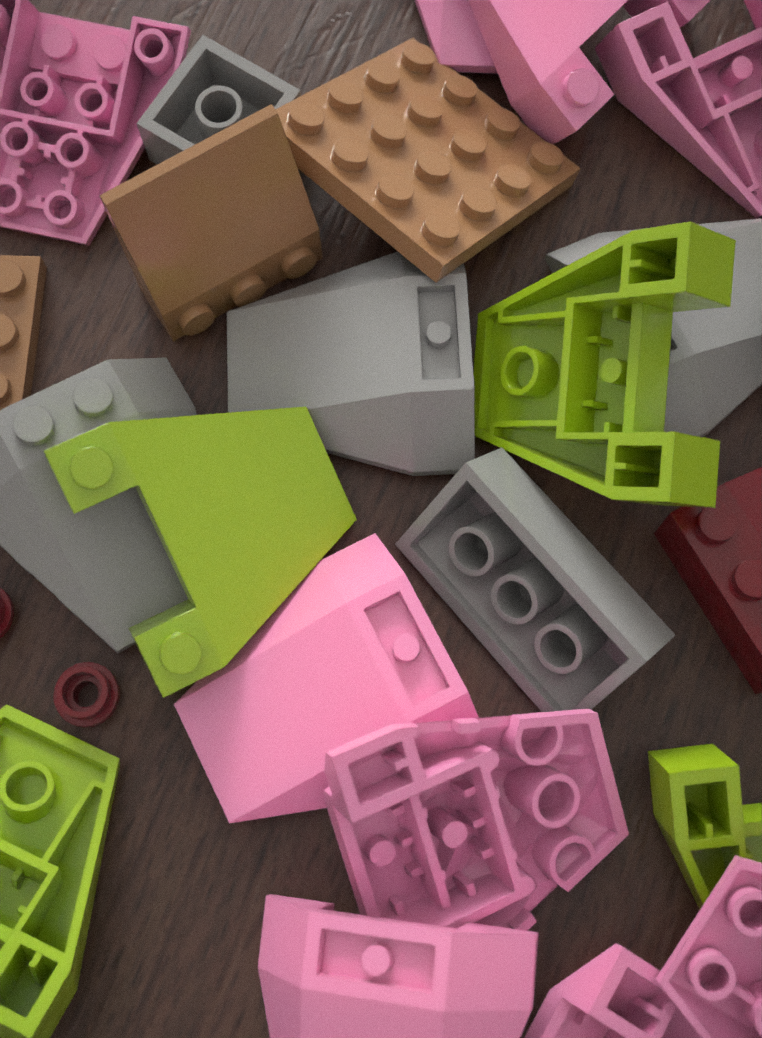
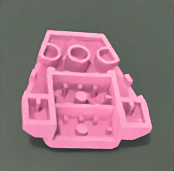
[324,709,629,931]

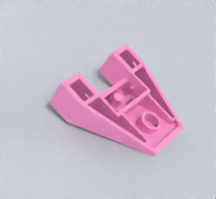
[468,0,711,144]
[595,0,762,218]

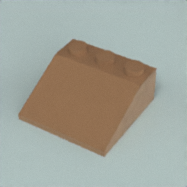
[99,104,322,341]

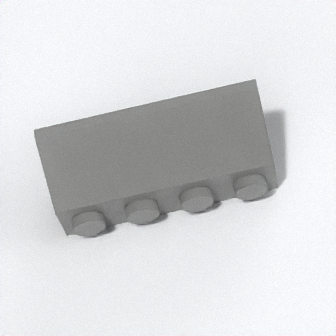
[395,448,676,712]

